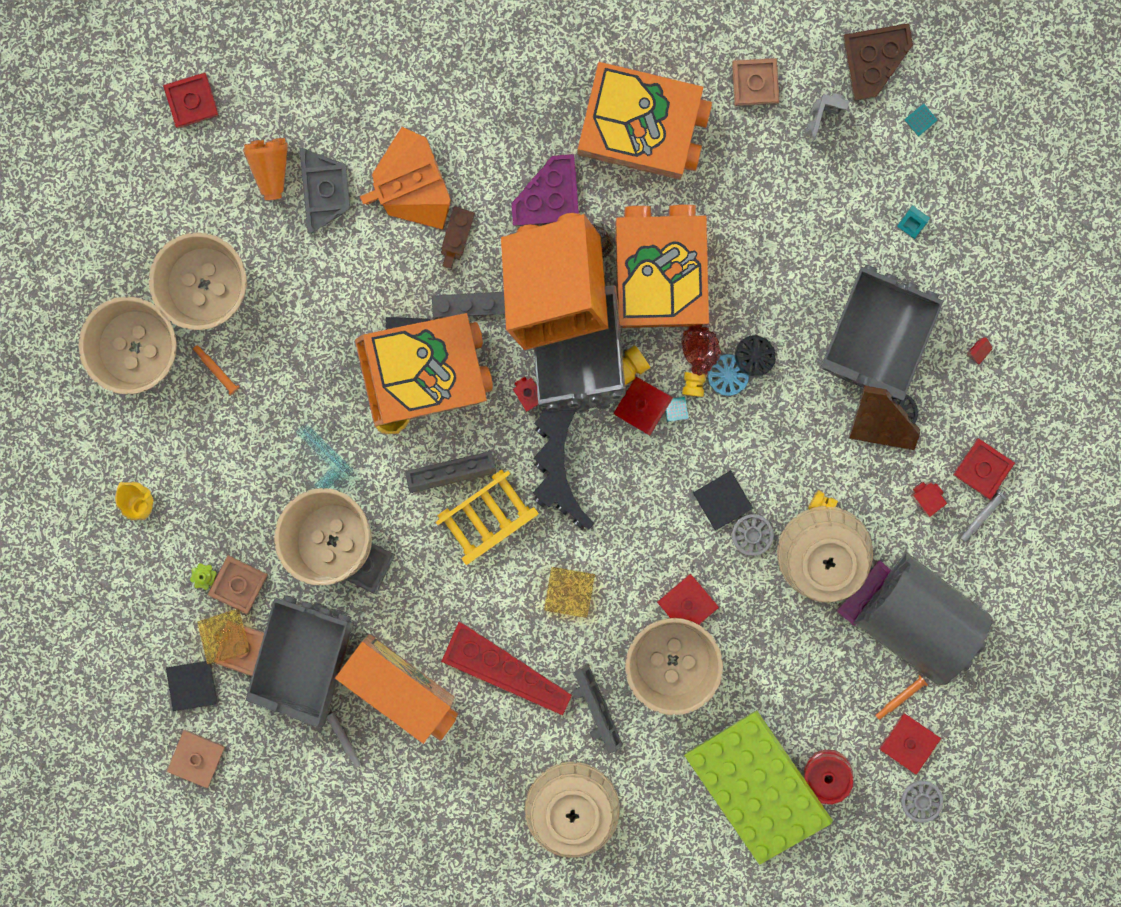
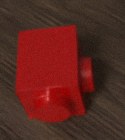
[513,376,538,412]
[910,482,947,517]

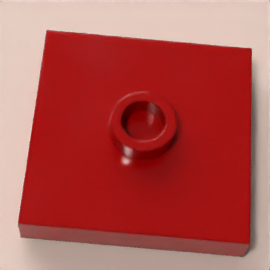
[163,72,219,129]
[613,377,673,436]
[953,438,1015,500]
[657,573,719,625]
[879,713,942,775]

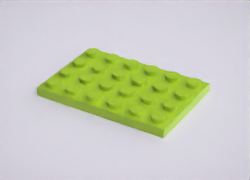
[684,710,833,865]

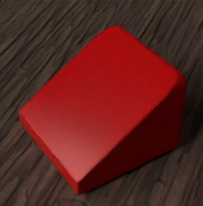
[967,337,993,364]

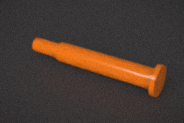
[193,345,240,396]
[876,675,928,720]

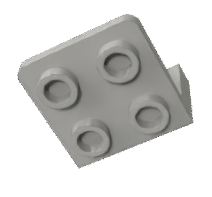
[805,93,849,143]

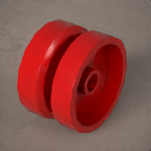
[804,749,853,805]

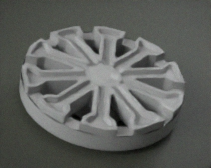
[732,514,774,556]
[901,780,943,823]

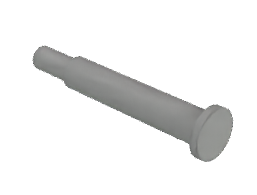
[961,490,1007,542]
[327,711,361,768]

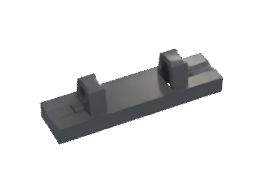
[572,664,623,754]

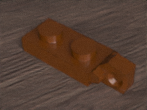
[441,206,475,270]

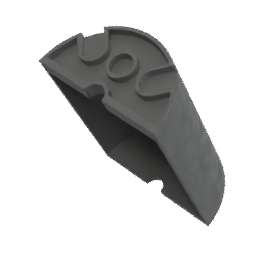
[820,264,944,401]
[534,285,626,413]
[853,551,993,685]
[245,595,354,727]

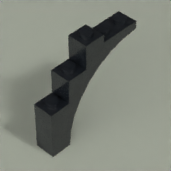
[533,410,595,530]

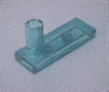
[296,424,354,489]

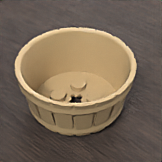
[149,232,247,330]
[78,297,177,394]
[274,488,372,585]
[777,506,873,603]
[625,618,723,715]
[525,762,620,858]

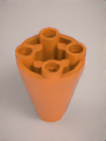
[243,138,288,200]

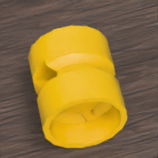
[623,345,651,385]

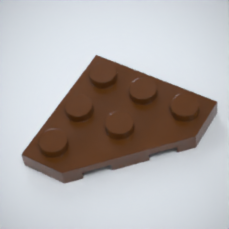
[843,23,913,101]
[849,385,920,451]

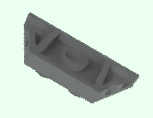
[299,148,351,234]

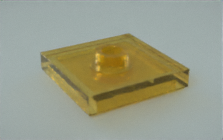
[544,566,595,618]
[197,609,250,664]

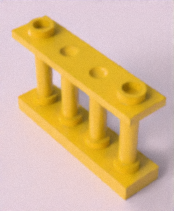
[435,469,539,565]

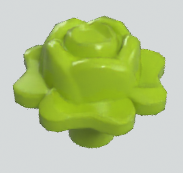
[190,563,217,590]

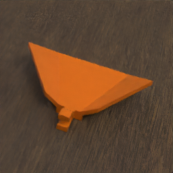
[360,127,451,229]

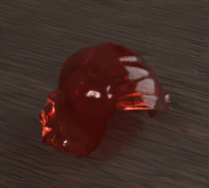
[681,325,721,376]

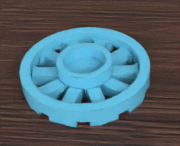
[707,354,749,396]

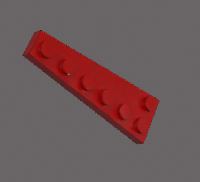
[441,621,572,715]

